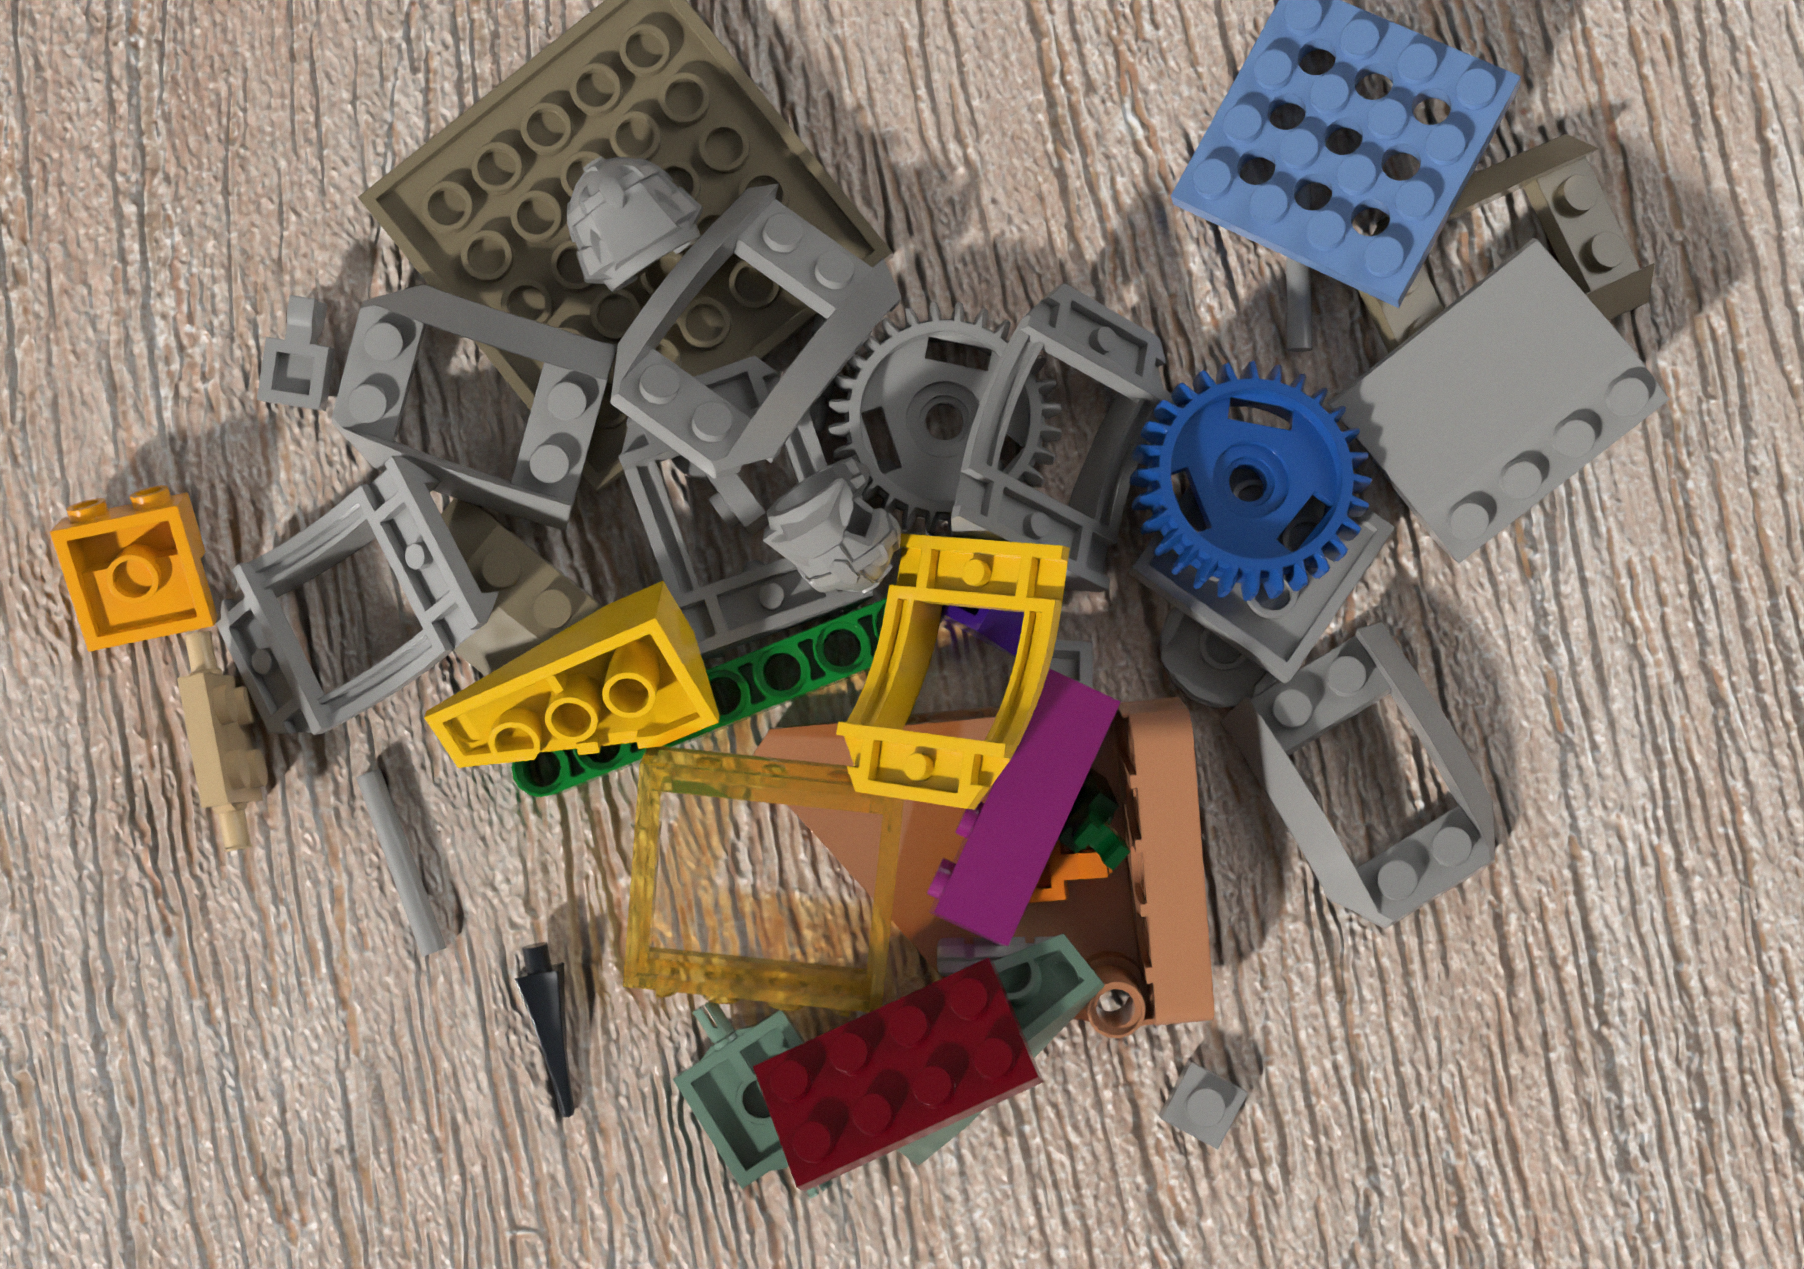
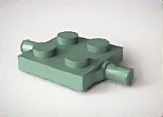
[673,997,833,1198]

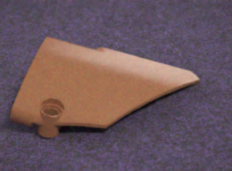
[748,697,1214,1038]

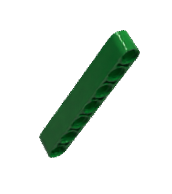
[511,598,887,797]

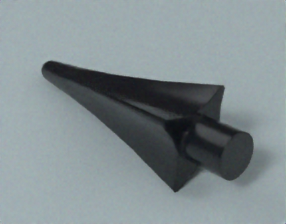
[515,942,575,1118]

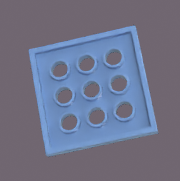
[1171,0,1521,308]

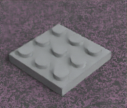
[1128,417,1395,684]

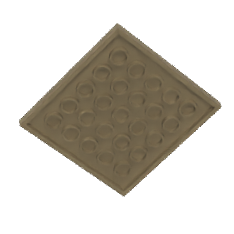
[358,0,893,494]

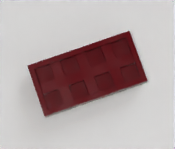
[753,957,1044,1192]

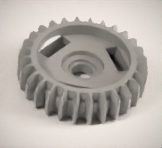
[828,302,1062,536]

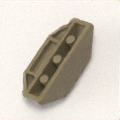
[441,498,604,676]

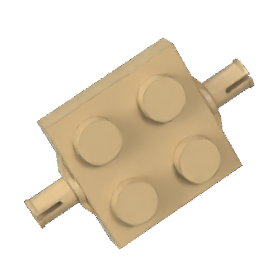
[177,631,268,853]

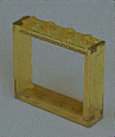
[623,746,904,1017]

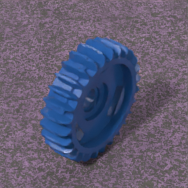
[1129,361,1372,601]

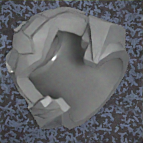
[567,156,703,292]
[763,457,901,593]

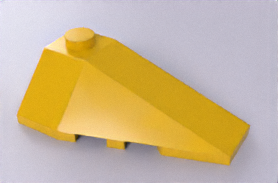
[424,581,719,768]

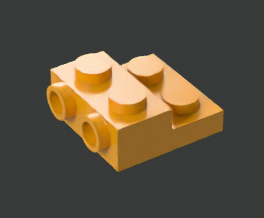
[50,485,218,652]

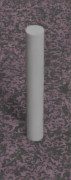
[1286,184,1312,352]
[356,769,446,957]

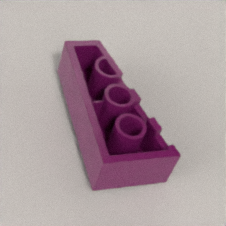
[926,668,1121,946]

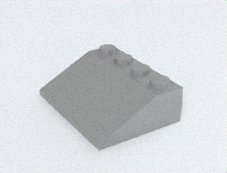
[1327,238,1670,563]

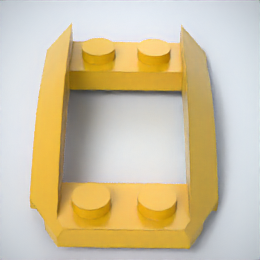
[836,533,1070,810]

